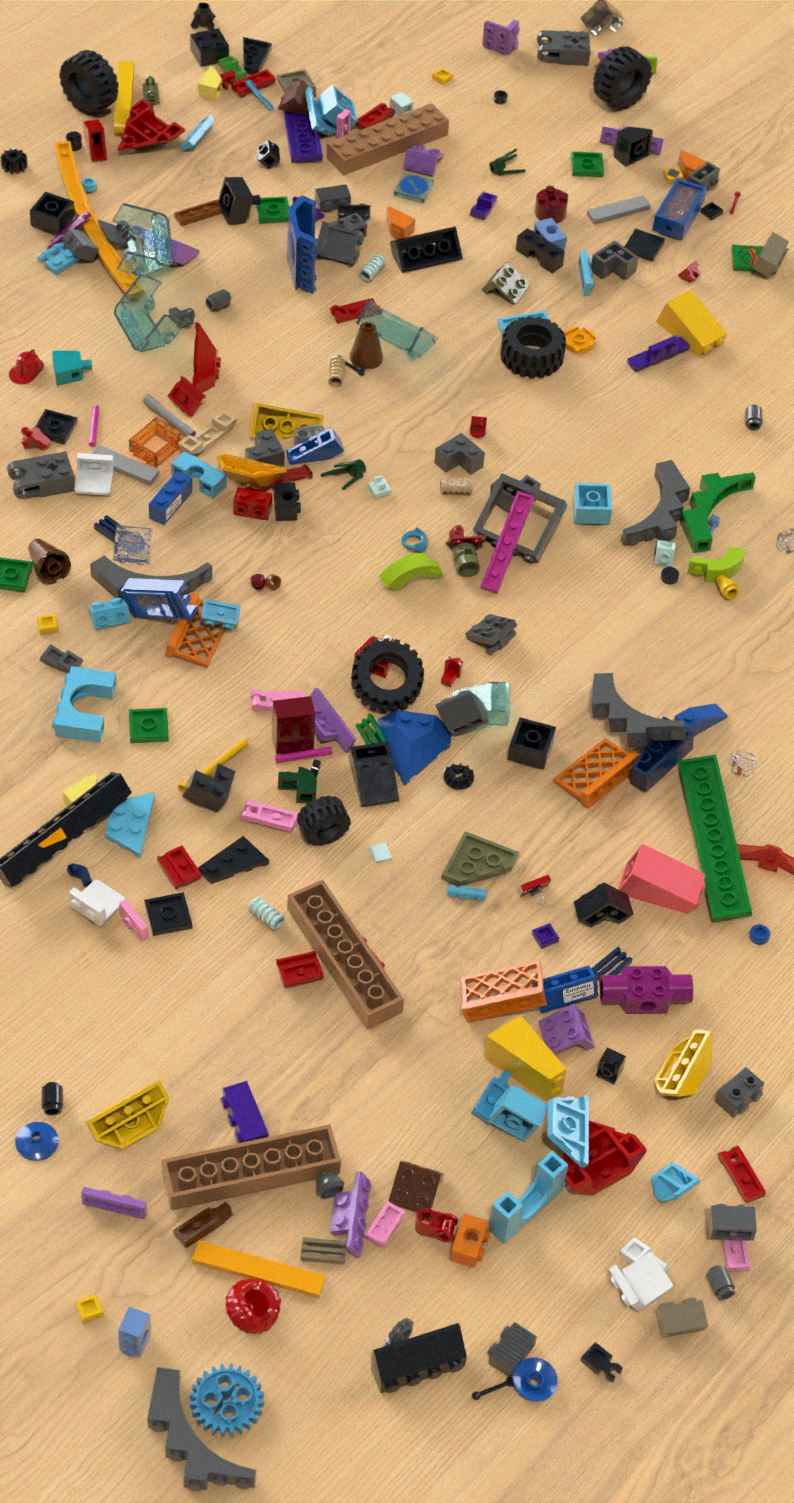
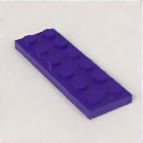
[281,97,323,162]

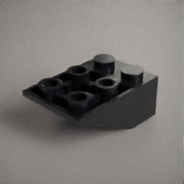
[349,742,399,807]

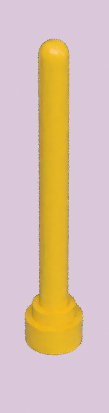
[178,738,249,795]

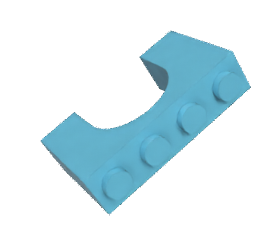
[52,666,117,743]
[489,1151,568,1244]

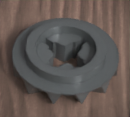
[385,1318,413,1346]

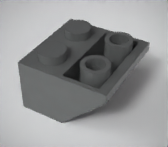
[435,690,489,737]

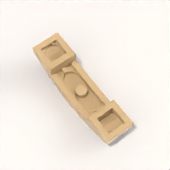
[178,411,237,454]

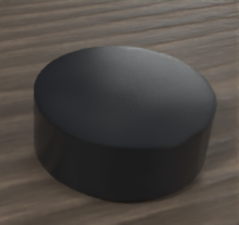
[661,567,679,584]
[311,759,321,779]

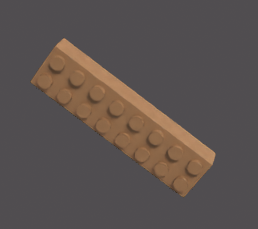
[326,103,449,176]
[287,880,404,1029]
[161,1124,341,1210]

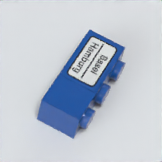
[149,471,193,525]
[532,965,598,1013]

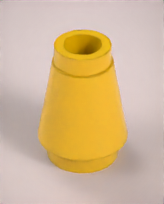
[716,575,739,600]

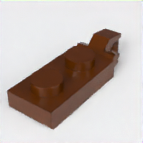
[173,1202,233,1248]

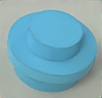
[82,178,97,193]

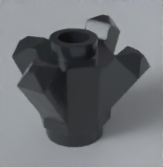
[191,2,216,30]

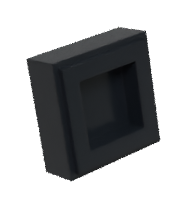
[700,202,723,220]

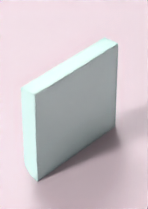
[369,843,392,864]

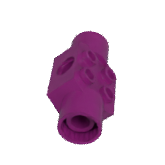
[600,966,693,1014]

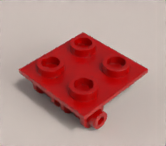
[446,525,486,546]

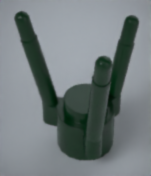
[489,148,526,176]
[320,459,366,490]

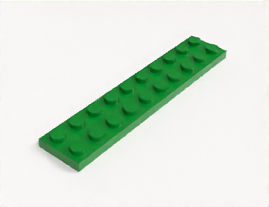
[678,754,752,922]

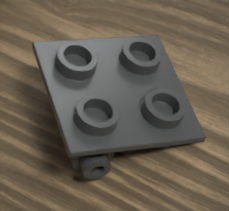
[98,219,136,248]

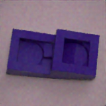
[470,191,498,220]

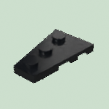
[243,37,272,74]
[198,836,269,884]

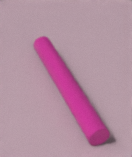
[89,405,99,447]
[275,746,332,763]

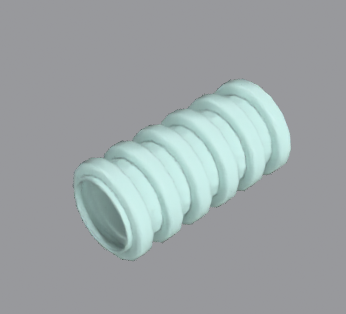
[359,254,386,282]
[248,896,285,930]

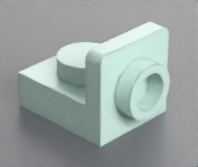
[654,540,675,566]

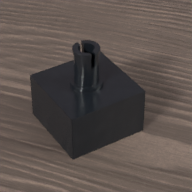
[218,177,261,224]

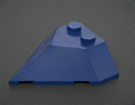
[375,710,452,786]

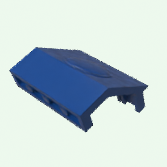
[287,195,318,294]

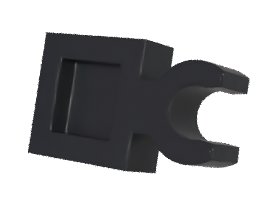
[580,1342,623,1382]

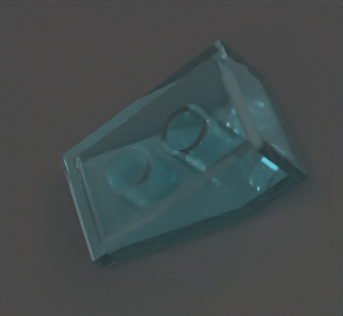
[452,682,510,726]

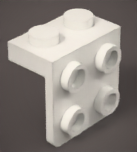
[75,453,114,496]
[69,879,125,927]
[609,1252,673,1312]

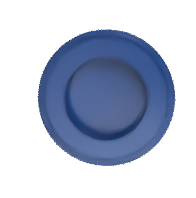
[749,924,770,945]

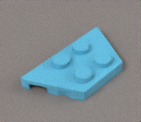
[305,87,336,137]
[105,793,155,858]
[548,1096,589,1168]

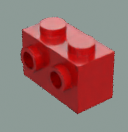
[233,487,272,521]

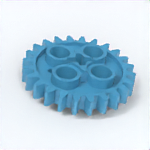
[190,1363,264,1438]

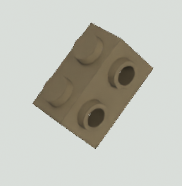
[656,1298,708,1338]

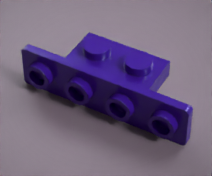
[627,335,690,371]

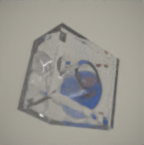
[113,525,153,565]

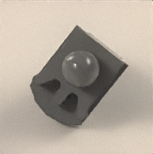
[169,307,195,328]

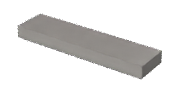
[587,195,651,224]
[91,445,159,485]

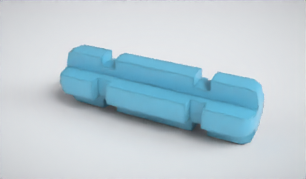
[447,885,486,901]

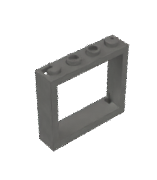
[473,473,567,563]

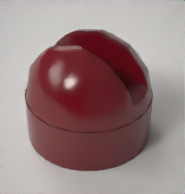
[250,574,265,590]

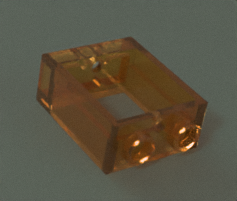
[129,417,183,468]

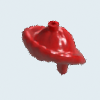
[225,1278,281,1334]

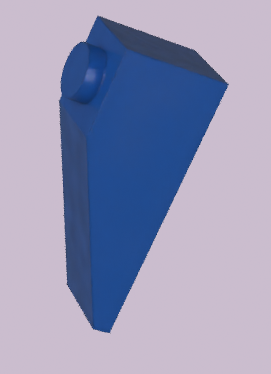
[286,427,344,465]
[674,703,728,736]

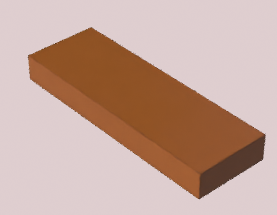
[174,199,223,226]

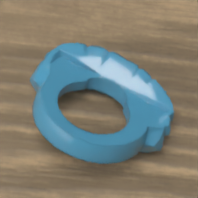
[402,527,428,552]

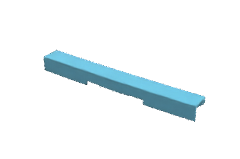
[245,80,274,111]

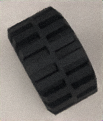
[297,796,351,846]

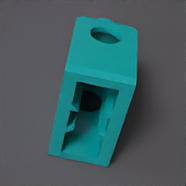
[52,350,92,386]

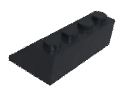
[390,226,463,272]
[371,1323,467,1394]

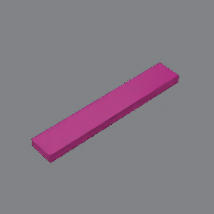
[480,491,535,594]

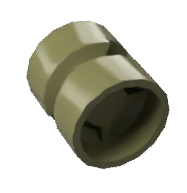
[452,543,480,577]

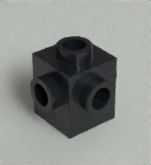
[257,140,281,170]

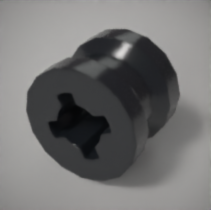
[66,131,82,151]

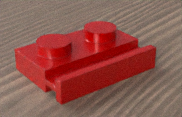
[168,376,206,417]
[157,845,201,889]
[276,951,324,988]

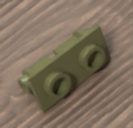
[142,76,160,104]

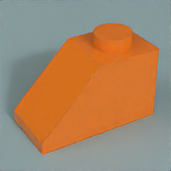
[678,150,707,180]
[386,206,415,239]

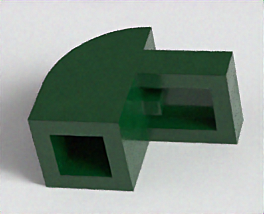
[278,767,317,804]

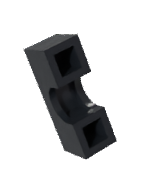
[516,228,565,274]

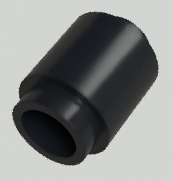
[41,1082,63,1115]

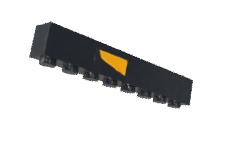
[0,772,132,887]

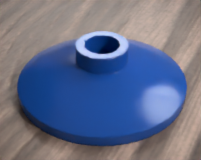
[15,1122,59,1161]
[513,1357,558,1402]

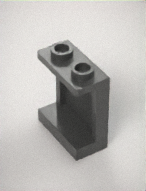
[316,221,364,265]

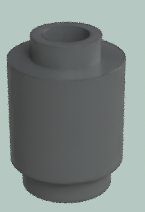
[205,289,231,311]
[745,405,763,431]
[706,1265,735,1300]

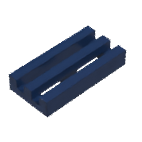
[94,515,132,546]
[591,947,633,981]

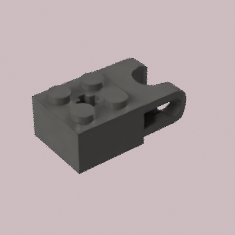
[537,30,590,66]
[7,451,75,498]

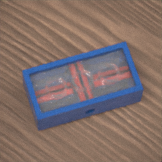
[652,178,707,240]

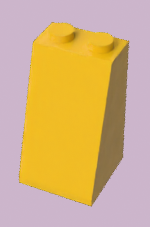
[656,289,728,356]
[484,1015,567,1101]

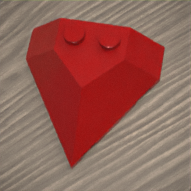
[117,98,185,151]
[192,322,221,393]
[563,1120,647,1195]

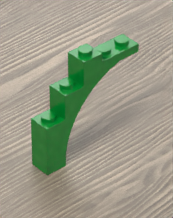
[680,472,756,553]

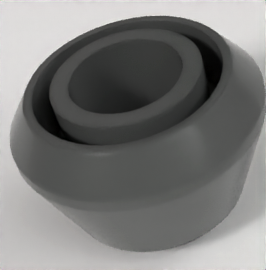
[316,1171,344,1199]

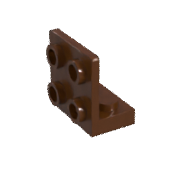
[388,1161,444,1212]

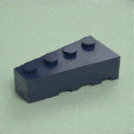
[631,716,694,792]

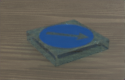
[394,172,434,203]

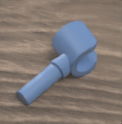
[708,514,720,535]

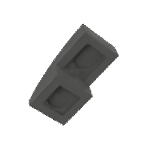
[39,644,83,673]

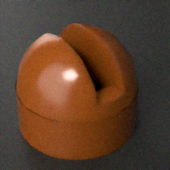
[265,574,281,590]

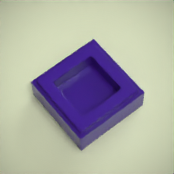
[532,923,559,949]

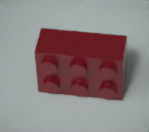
[272,696,315,755]

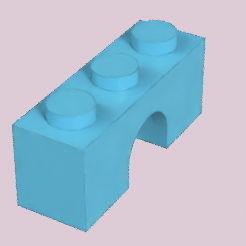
[171,451,226,499]

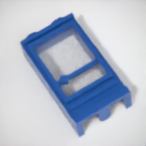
[121,578,198,621]

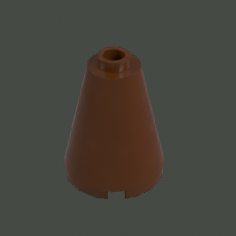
[350,322,383,370]
[28,538,71,584]

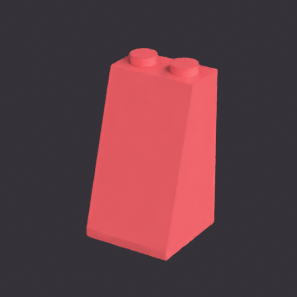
[618,844,706,914]

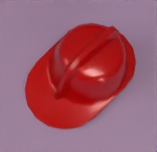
[9,349,44,384]

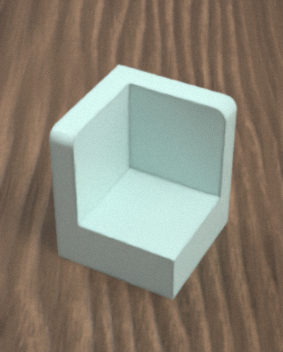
[390,92,414,116]

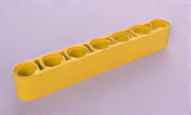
[114,61,135,134]

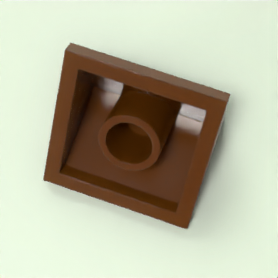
[278,79,316,115]

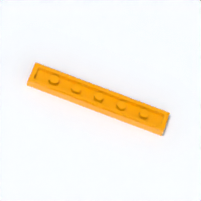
[192,1240,326,1298]

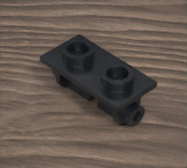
[338,203,371,221]

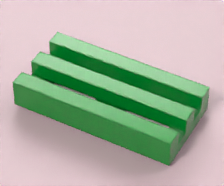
[356,713,389,745]

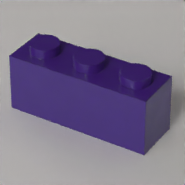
[220,1081,269,1144]

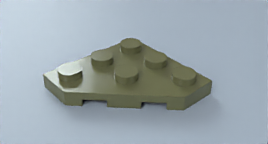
[441,831,519,886]

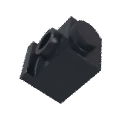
[596,1047,626,1085]

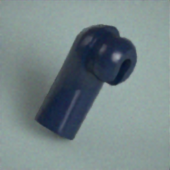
[67,863,92,887]

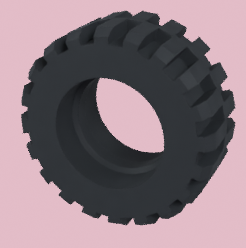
[593,46,652,109]
[59,50,119,114]
[501,316,566,378]
[351,638,424,714]

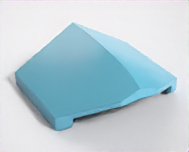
[651,1162,700,1202]

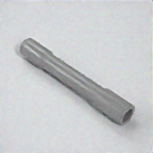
[143,394,196,437]

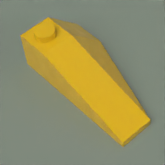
[250,402,324,439]

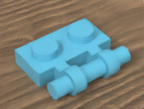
[37,242,81,275]

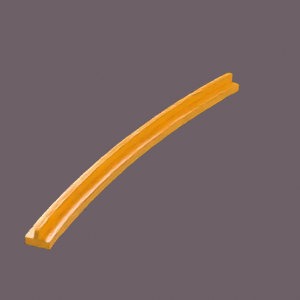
[55,141,144,301]

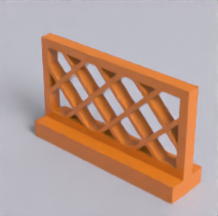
[165,592,225,668]
[553,738,639,809]
[461,960,547,1023]

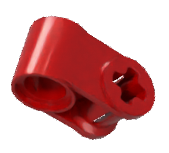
[415,1208,459,1242]

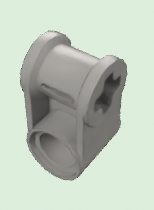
[294,424,325,446]

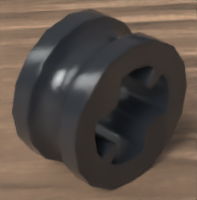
[493,90,508,104]

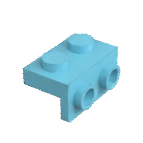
[87,598,130,629]
[200,598,241,630]

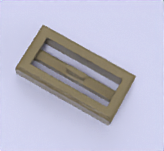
[301,1237,347,1265]

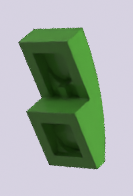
[218,56,247,81]

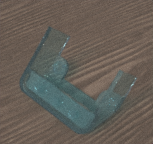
[113,203,173,276]
[114,273,185,352]
[356,299,437,359]

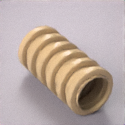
[328,356,345,387]
[440,478,473,495]

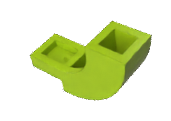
[688,546,746,582]
[380,553,443,590]

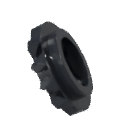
[444,762,474,789]

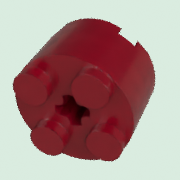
[535,186,568,223]

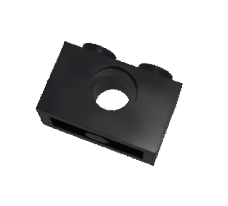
[274,482,301,521]

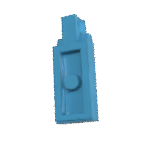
[471,1069,512,1125]

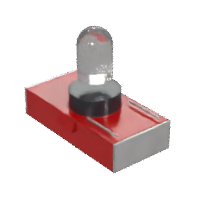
[517,874,552,906]

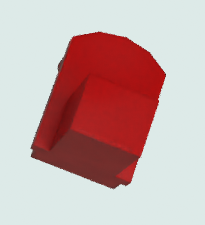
[470,416,487,438]
[21,426,50,451]
[441,656,463,688]

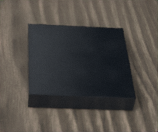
[624,228,665,262]
[36,409,78,445]
[144,892,193,936]

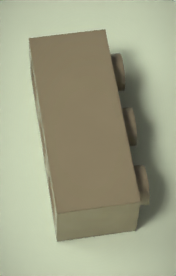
[753,232,789,278]

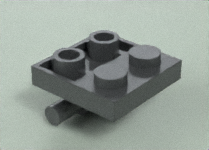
[465,614,517,655]

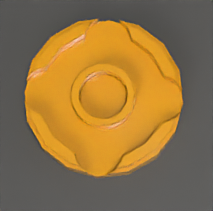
[564,327,596,354]

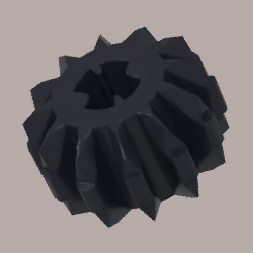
[1,148,28,174]

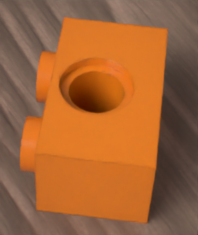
[450,1213,491,1268]

